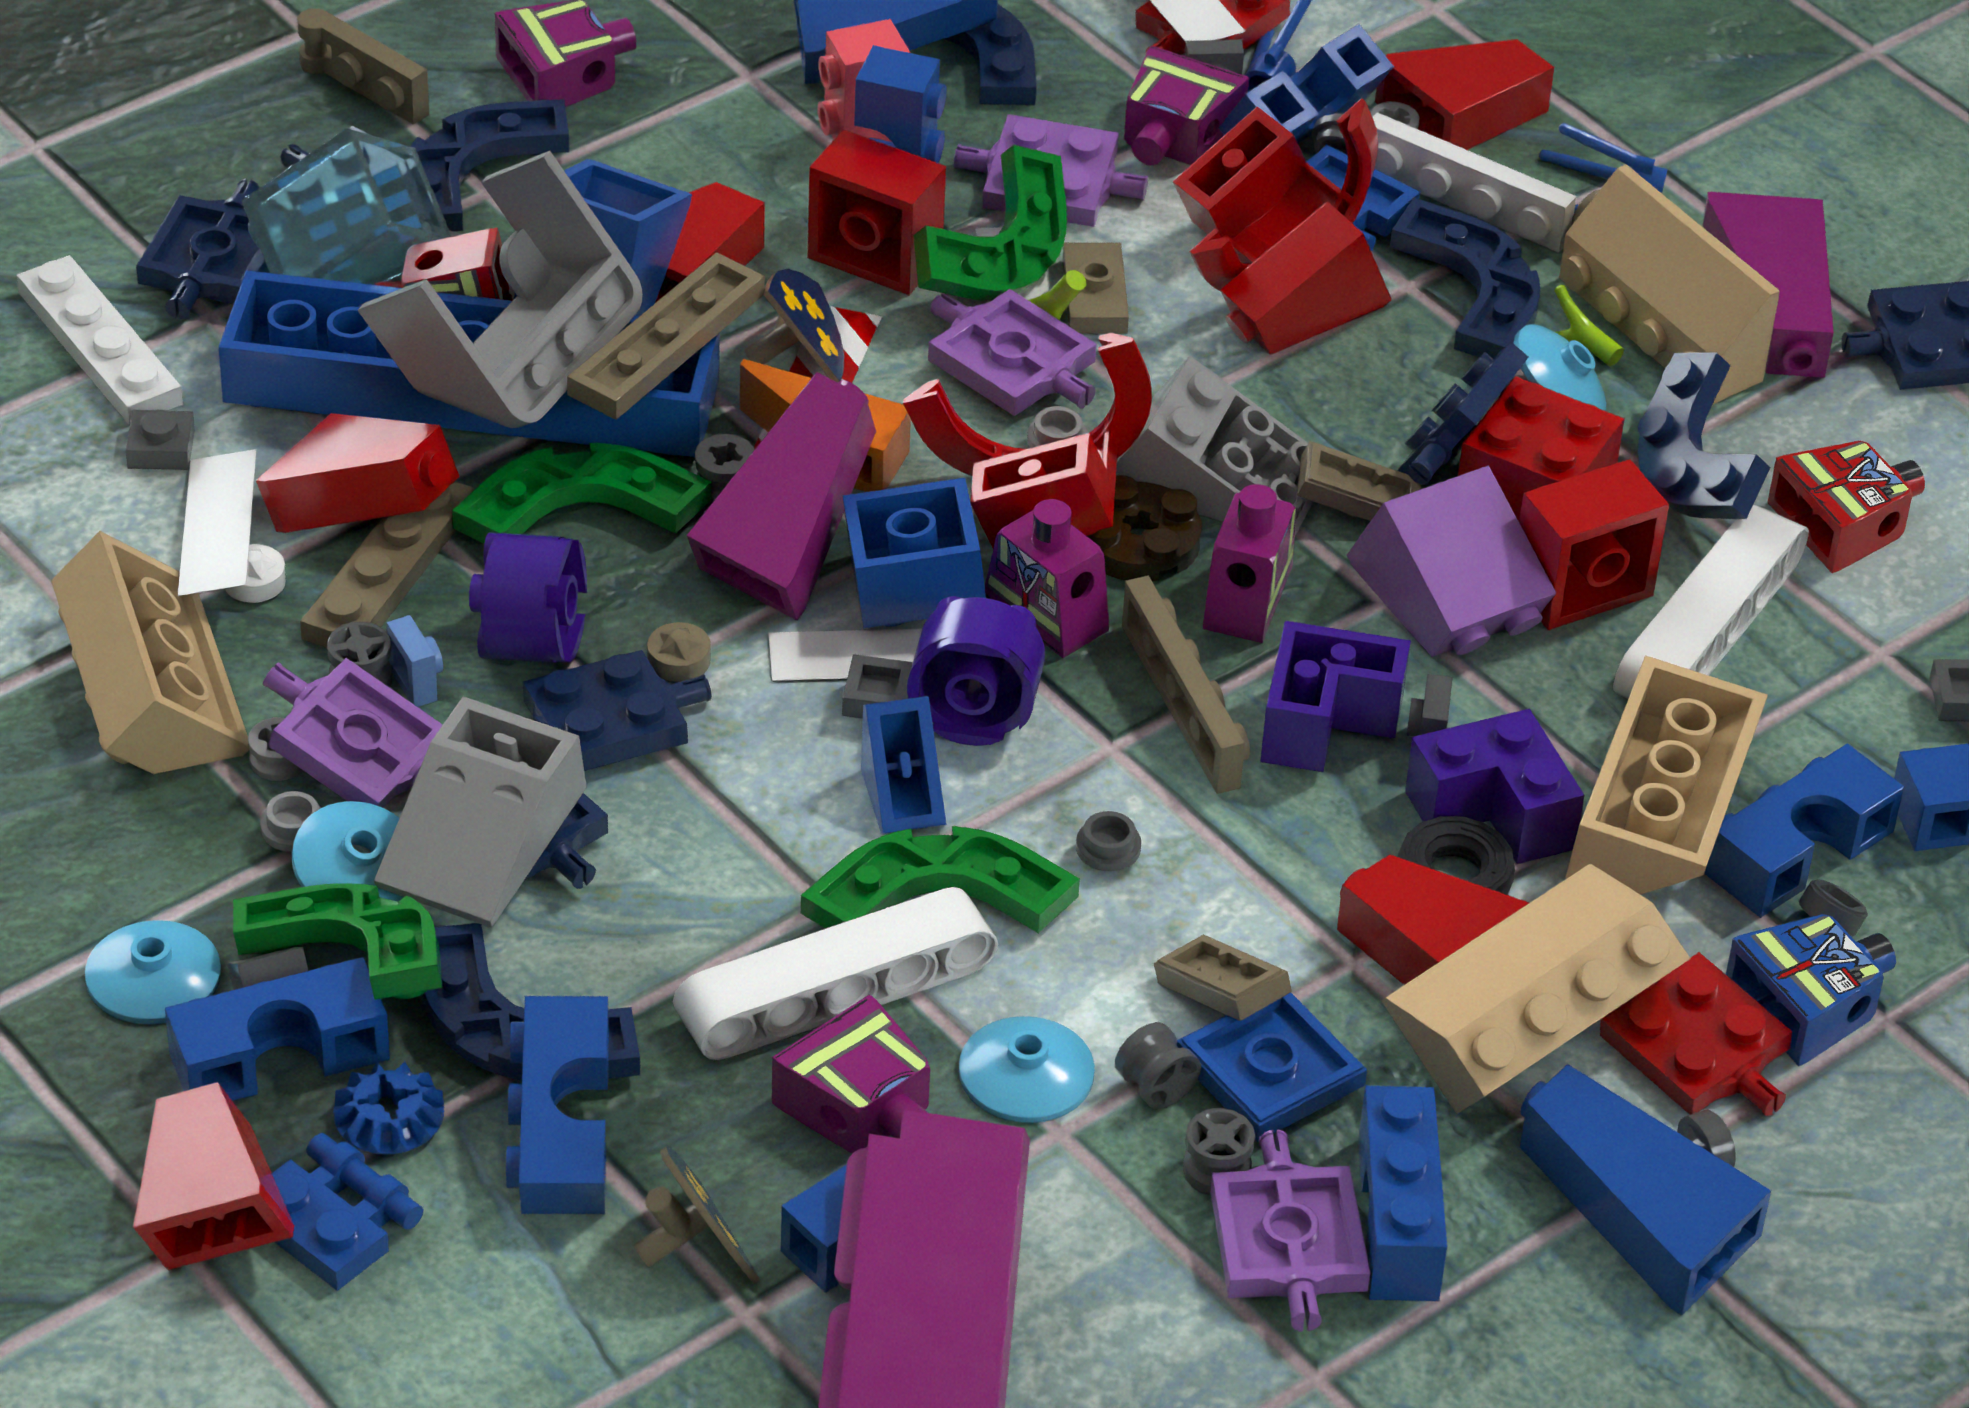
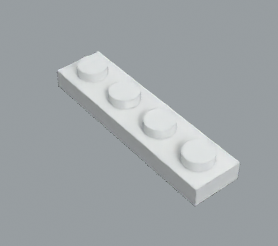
[1373,113,1576,253]
[17,255,183,425]

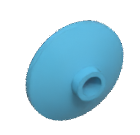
[1514,324,1606,411]
[292,801,404,902]
[85,920,221,1024]
[959,1016,1095,1123]

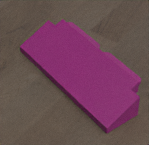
[818,1109,1030,1408]

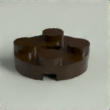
[1087,475,1202,581]

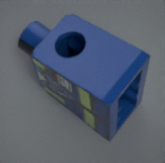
[1726,914,1896,1067]

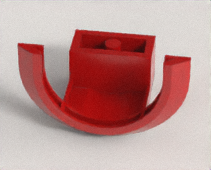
[1173,98,1378,292]
[903,333,1152,548]

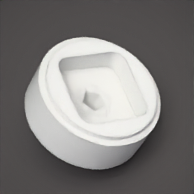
[225,544,286,603]

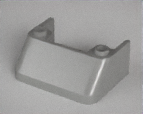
[358,151,642,428]

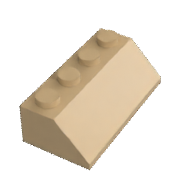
[1559,164,1780,404]
[51,531,250,774]
[1565,655,1768,895]
[1381,864,1691,1114]

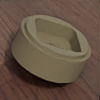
[647,622,711,682]

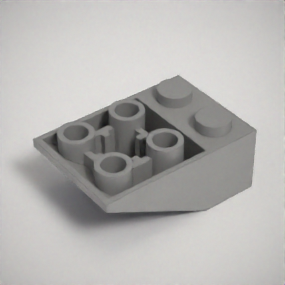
[1116,356,1313,535]
[374,696,587,928]

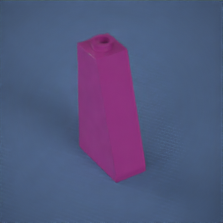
[1702,191,1834,378]
[687,372,876,621]

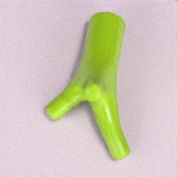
[1028,270,1086,320]
[1554,285,1624,367]

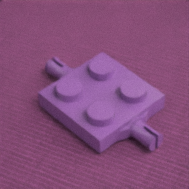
[954,114,1148,227]
[928,289,1097,416]
[263,658,443,808]
[1210,1130,1370,1332]

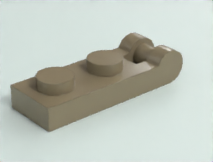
[297,8,429,125]

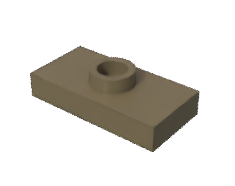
[1062,243,1129,334]
[1297,441,1421,521]
[1153,934,1292,1021]

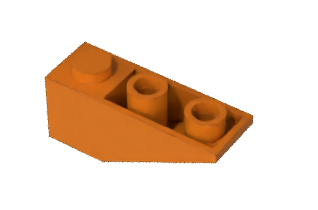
[739,359,911,492]

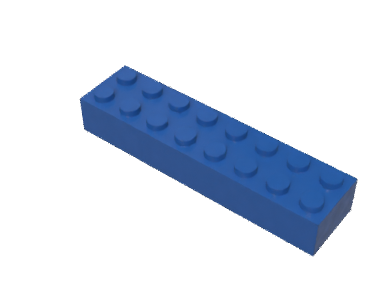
[218,270,720,457]

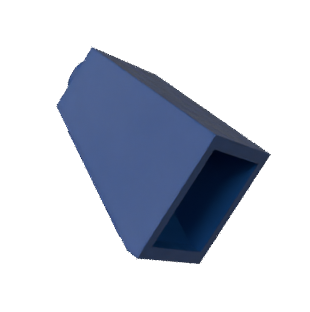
[514,159,692,315]

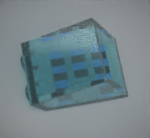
[241,128,452,285]

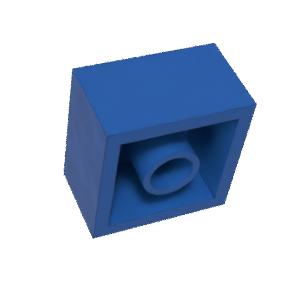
[842,478,986,629]

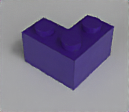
[1260,621,1411,772]
[1405,708,1585,864]

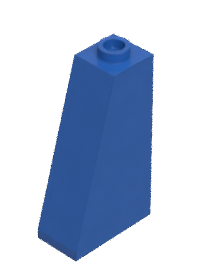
[793,0,998,84]
[1520,1064,1771,1315]

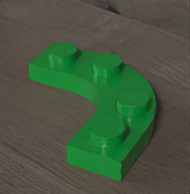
[913,145,1067,301]
[452,443,711,543]
[800,826,1080,933]
[233,883,442,1000]

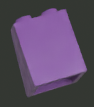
[1347,465,1556,657]

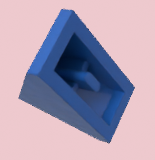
[861,696,947,834]

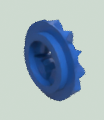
[333,1061,444,1154]

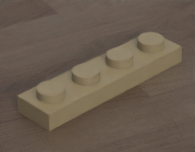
[567,252,765,420]
[300,482,474,648]
[1122,575,1250,794]

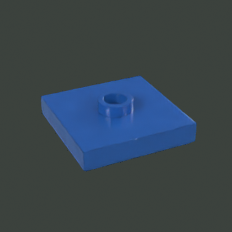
[1176,993,1367,1142]

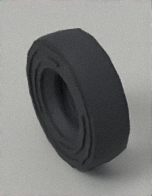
[1398,816,1515,895]

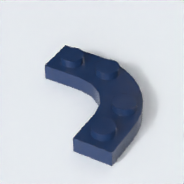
[944,4,1037,105]
[405,99,569,232]
[1390,198,1540,359]
[1638,352,1771,519]
[422,923,640,1082]

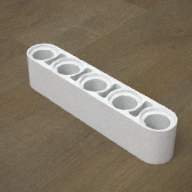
[1613,504,1809,699]
[673,887,998,1060]

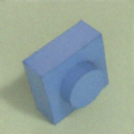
[386,615,443,707]

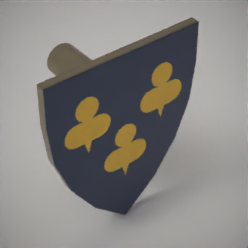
[745,269,844,383]
[634,1146,760,1283]

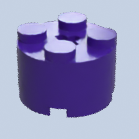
[469,532,587,663]
[907,596,1045,746]

